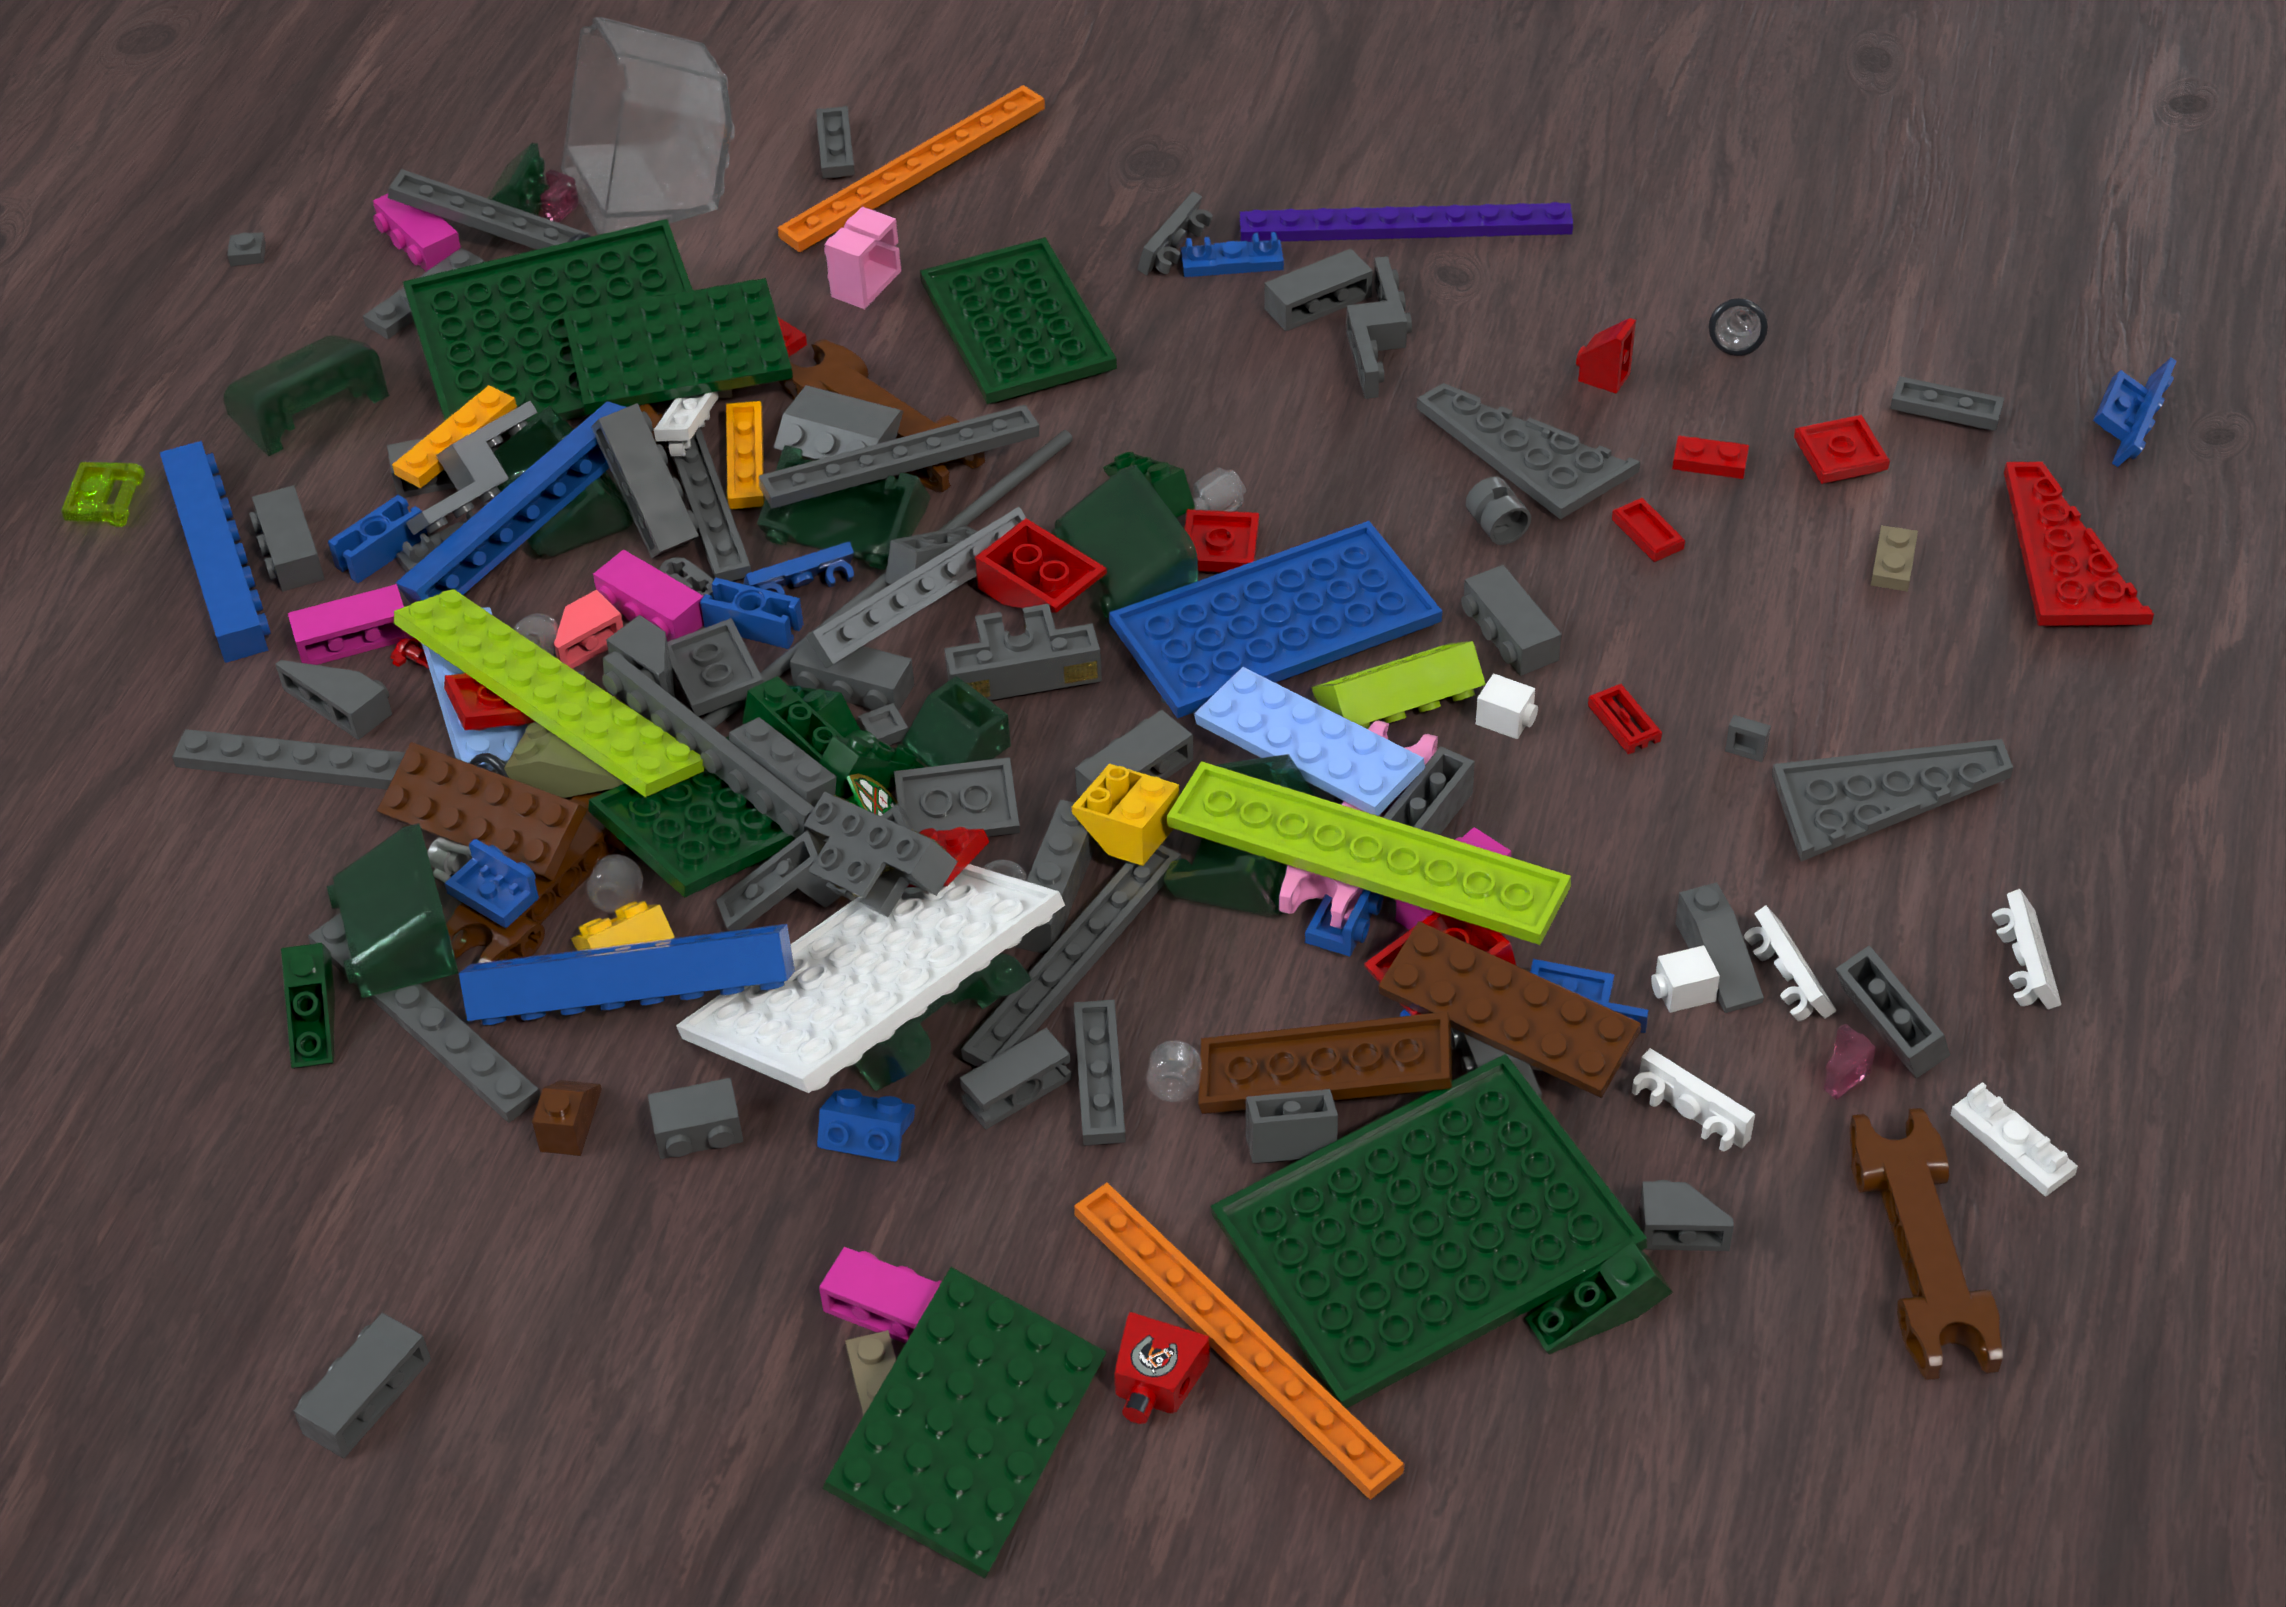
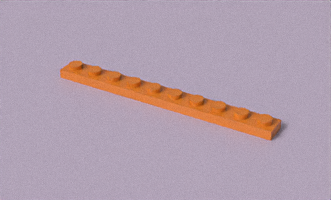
[777,85,1045,253]
[1074,1182,1404,1500]

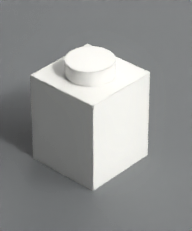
[1476,673,1538,739]
[1651,945,1720,1013]

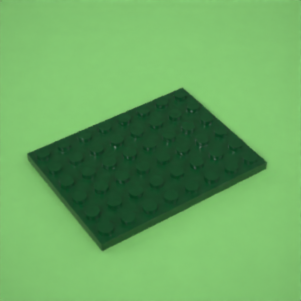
[403,219,693,436]
[1211,1054,1647,1409]

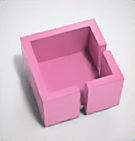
[824,207,901,309]

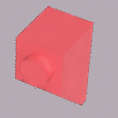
[554,590,623,669]

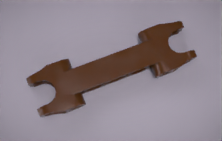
[779,339,985,492]
[437,788,635,963]
[1849,1108,2003,1380]

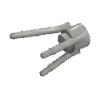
[427,837,472,883]

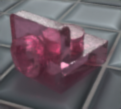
[540,169,580,223]
[1824,1024,1876,1100]

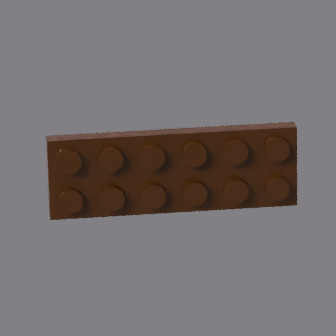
[377,742,588,881]
[1378,921,1641,1098]
[1198,1012,1452,1114]

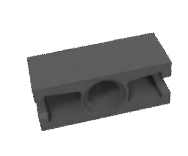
[960,1028,1072,1130]

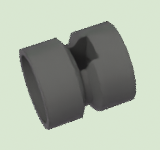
[1465,477,1531,545]

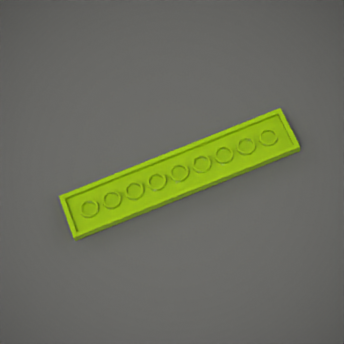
[394,589,704,797]
[1167,761,1571,945]

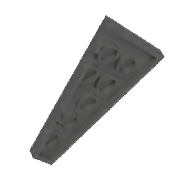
[1417,383,1640,520]
[1772,739,2013,862]

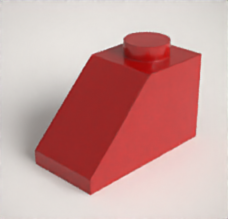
[1576,318,1636,394]

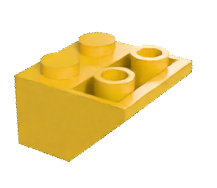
[1072,763,1179,866]
[571,901,675,951]

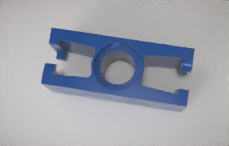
[328,494,428,584]
[700,577,804,649]

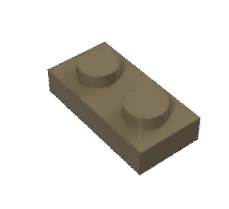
[1871,525,1918,591]
[845,1330,896,1416]

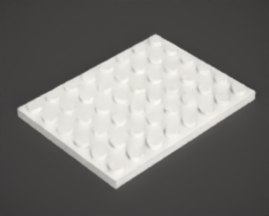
[676,864,1065,1093]

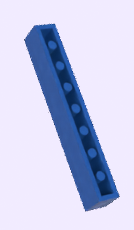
[396,401,627,604]
[160,441,271,663]
[459,924,795,1025]

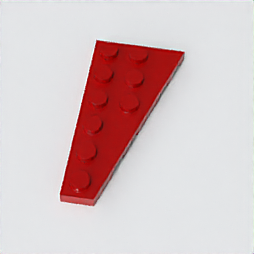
[2004,462,2154,626]

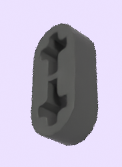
[659,557,714,600]

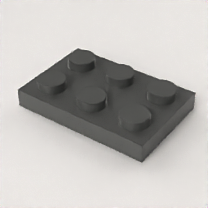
[667,618,764,716]
[894,757,1020,837]

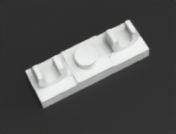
[654,392,719,456]
[1992,889,2062,1010]
[1744,905,1837,1021]
[1632,1048,1755,1151]
[1950,1082,2078,1197]

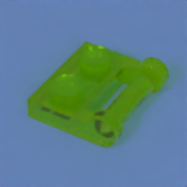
[61,462,145,527]

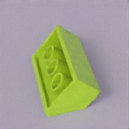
[1311,641,1486,729]

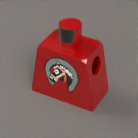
[1114,1312,1210,1424]

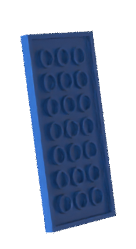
[1109,521,1442,719]

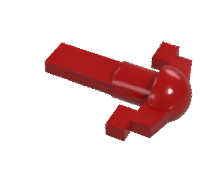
[391,638,430,670]

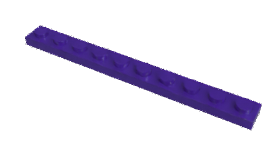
[1240,202,1573,242]

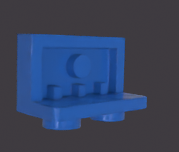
[445,839,539,928]
[1305,889,1384,956]
[817,1089,915,1162]

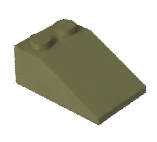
[504,721,624,798]

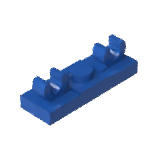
[1181,232,1284,277]
[743,541,854,594]

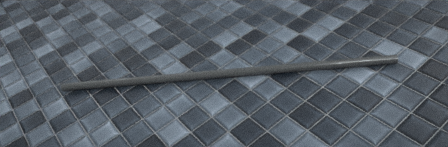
[702,430,1073,729]

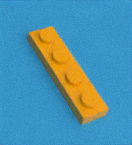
[392,385,517,488]
[726,401,765,509]

